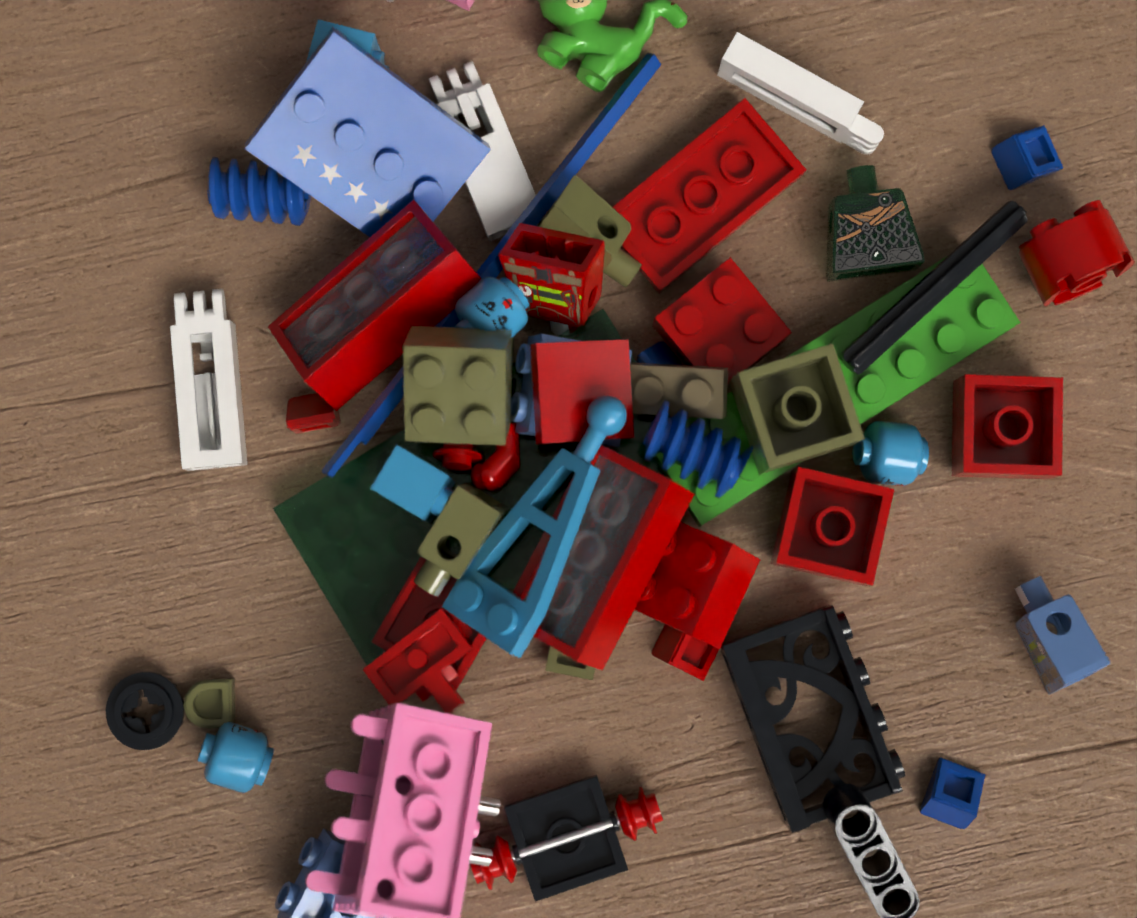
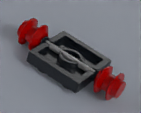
[470,774,663,902]

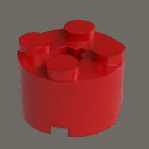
[1018,200,1135,307]

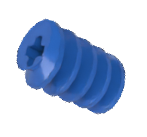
[207,157,311,226]
[642,400,754,499]

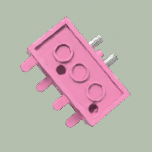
[306,703,501,918]

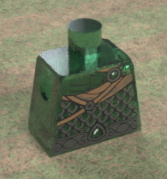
[826,165,925,282]

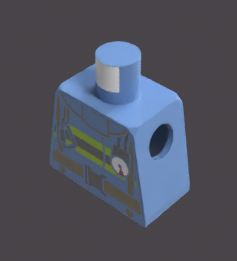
[1015,576,1111,695]

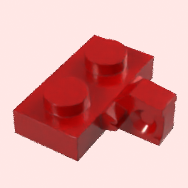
[362,608,473,714]

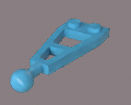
[442,396,627,658]

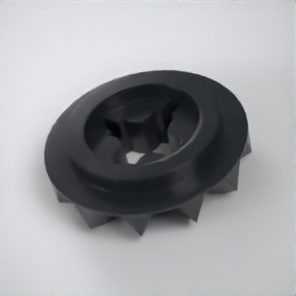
[106,672,184,750]

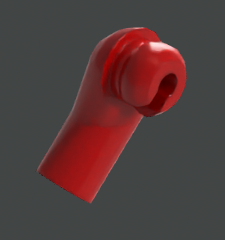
[471,423,520,491]

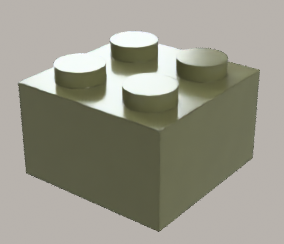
[403,326,512,445]
[729,343,865,475]

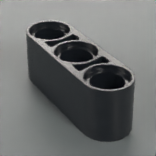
[822,783,920,918]

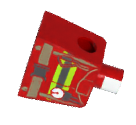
[499,223,605,336]

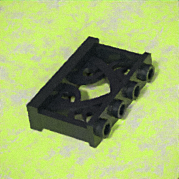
[720,605,905,833]

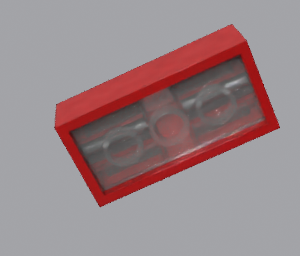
[268,200,482,411]
[513,445,695,671]

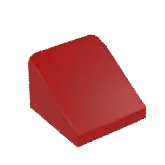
[286,393,341,434]
[651,625,719,681]

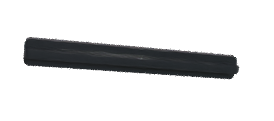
[840,201,1028,375]

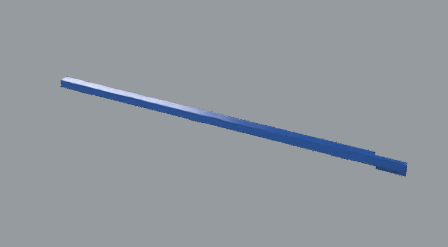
[321,53,662,478]

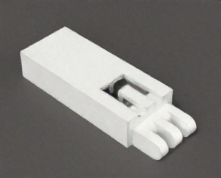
[717,32,884,154]
[428,61,544,242]
[170,289,248,471]

